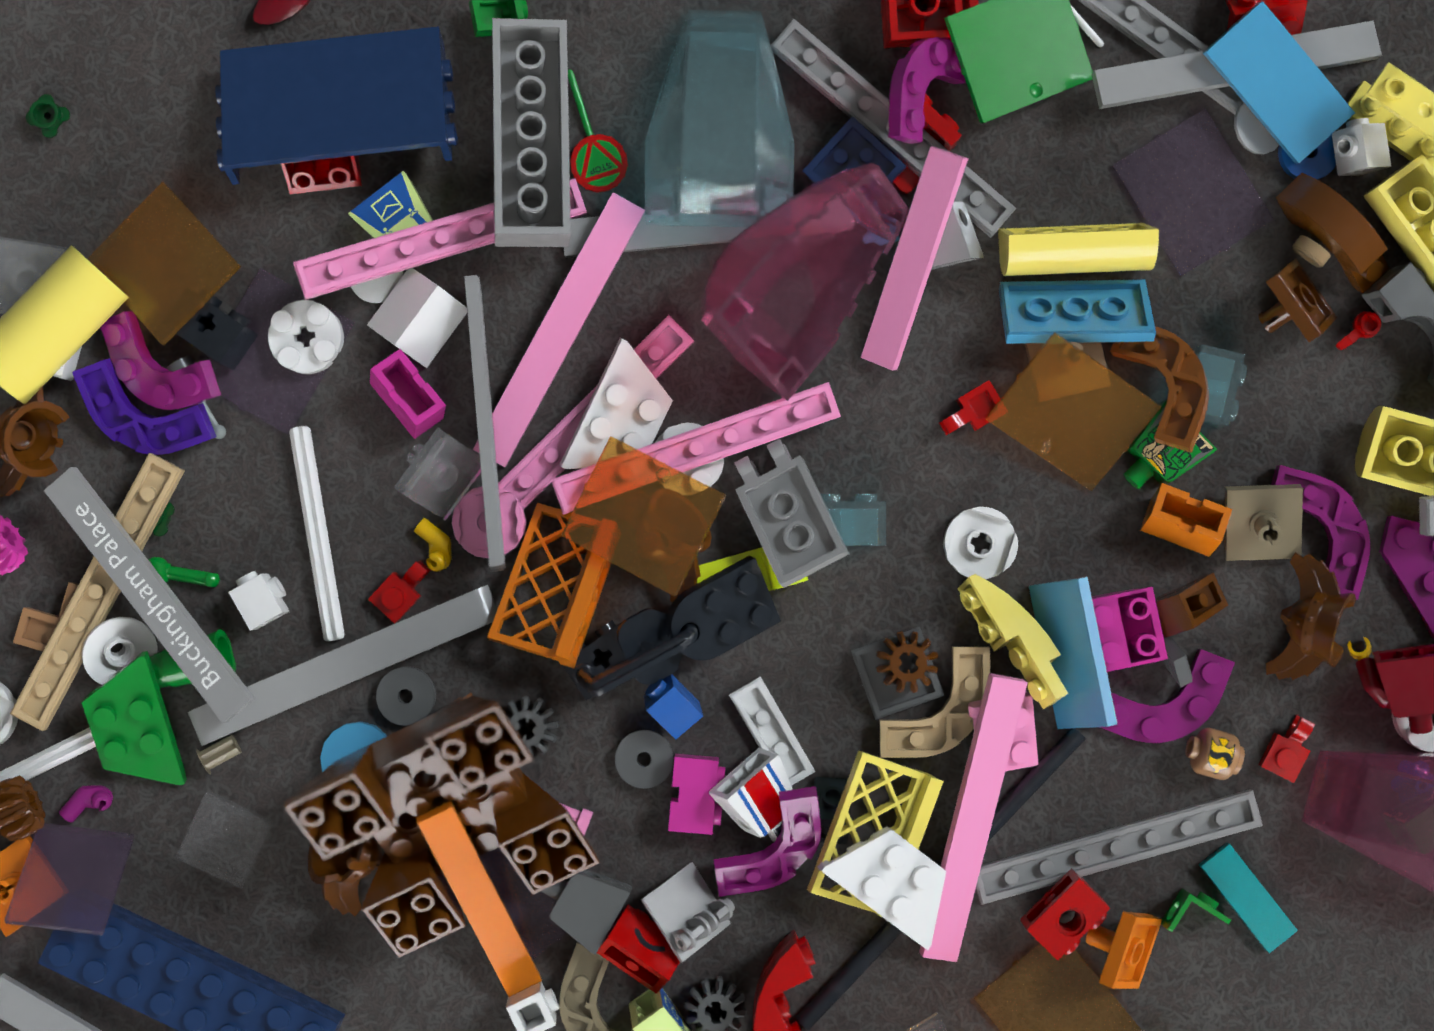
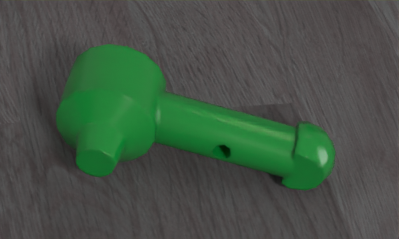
[148,557,220,587]

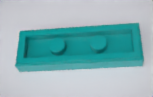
[1198,842,1298,953]

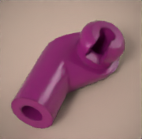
[59,785,113,823]

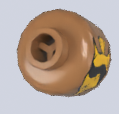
[1185,728,1245,780]

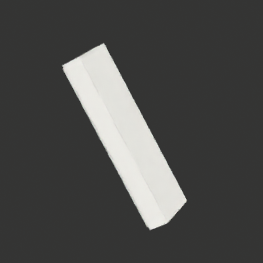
[729,676,815,786]

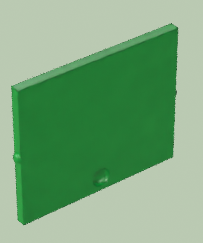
[944,0,1093,124]

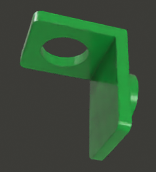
[1161,888,1231,932]

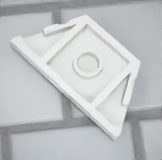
[559,338,673,469]
[817,826,946,950]

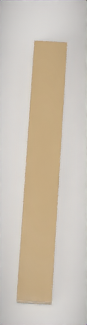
[10,453,185,731]

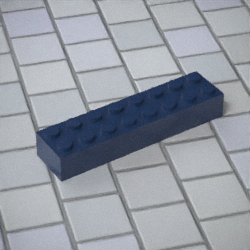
[38,889,346,1031]

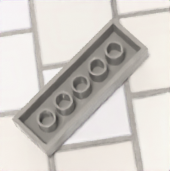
[492,18,571,247]

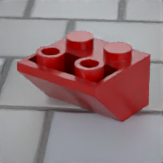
[281,155,362,194]

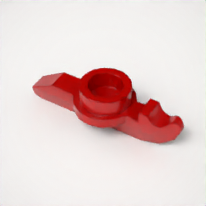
[1335,311,1381,350]

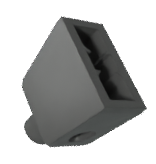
[541,869,632,955]

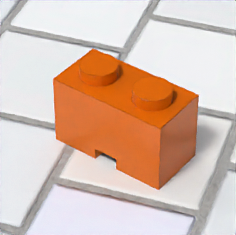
[1140,483,1232,557]

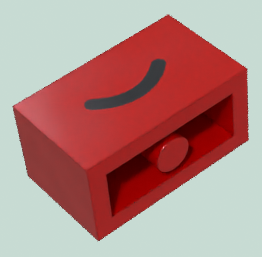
[597,904,680,994]

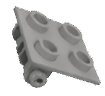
[641,862,735,963]

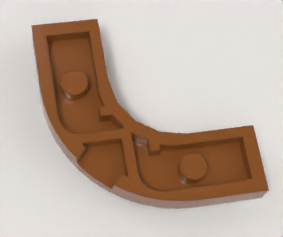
[1110,326,1209,453]

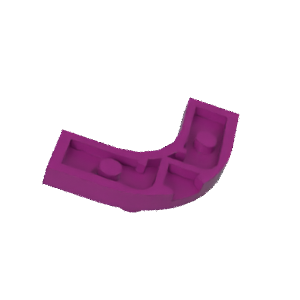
[888,37,966,144]
[101,310,221,410]
[1271,465,1370,600]
[1100,649,1235,743]
[714,786,821,897]

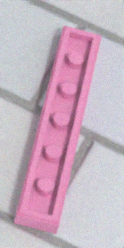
[861,146,968,371]

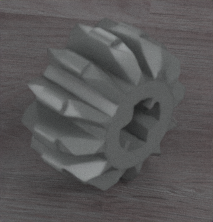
[504,696,559,758]
[685,976,747,1031]

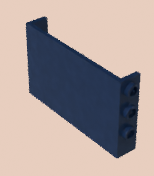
[215,26,458,185]

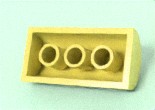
[1363,154,1434,292]
[998,223,1159,276]
[0,245,129,404]
[1355,406,1434,496]

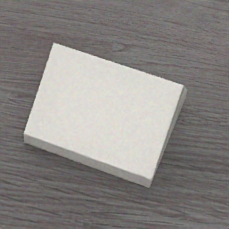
[367,268,467,368]

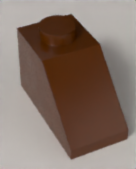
[1155,572,1228,638]

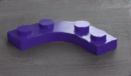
[72,358,217,455]

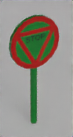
[568,69,628,192]

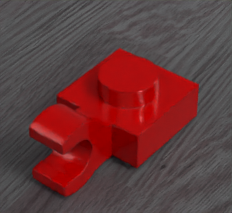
[939,380,1008,435]
[368,560,431,624]
[1259,715,1315,783]

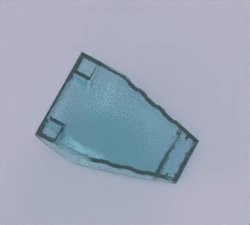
[645,10,794,228]

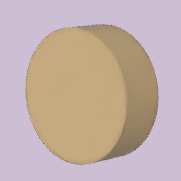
[1292,235,1331,268]

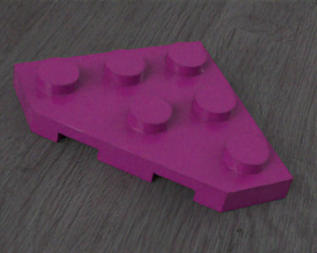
[1379,516,1434,639]

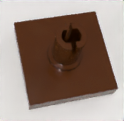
[1258,258,1338,342]

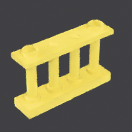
[1347,63,1434,169]

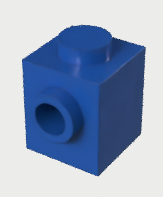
[643,674,703,739]

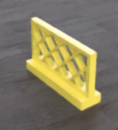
[807,750,944,917]

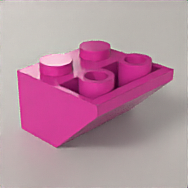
[1092,586,1168,672]

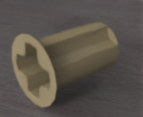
[196,734,242,774]

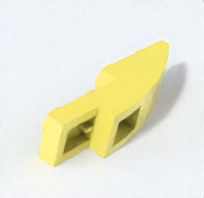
[958,574,1068,709]

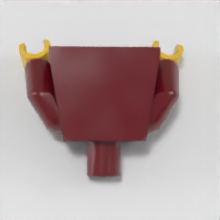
[1347,637,1434,734]

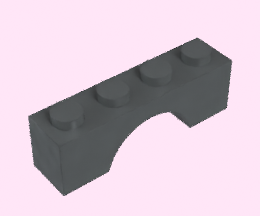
[1362,263,1434,388]

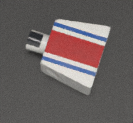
[709,748,793,842]

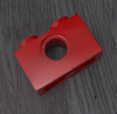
[1020,868,1111,961]

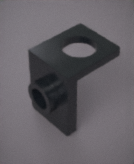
[814,777,851,844]

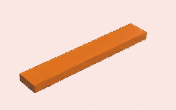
[416,801,542,997]

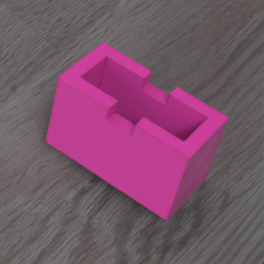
[370,349,446,439]
[668,754,725,835]

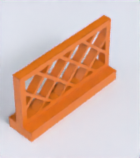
[487,503,622,668]

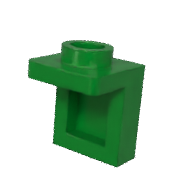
[469,0,528,37]

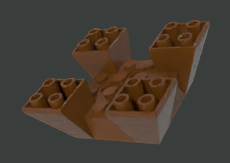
[284,695,599,958]

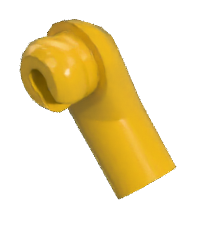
[414,518,452,572]

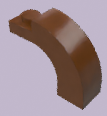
[1276,173,1389,293]

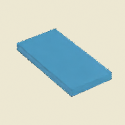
[1203,1,1355,163]
[999,280,1156,344]
[1029,577,1117,729]

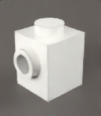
[1332,118,1391,176]
[229,571,290,631]
[506,981,560,1031]

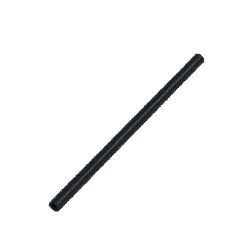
[796,728,1086,1030]

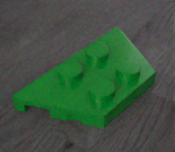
[82,651,187,785]

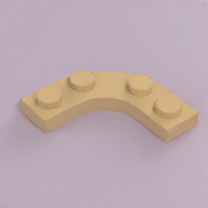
[879,646,990,758]

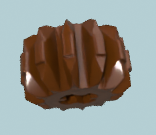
[876,631,938,693]
[0,775,46,842]

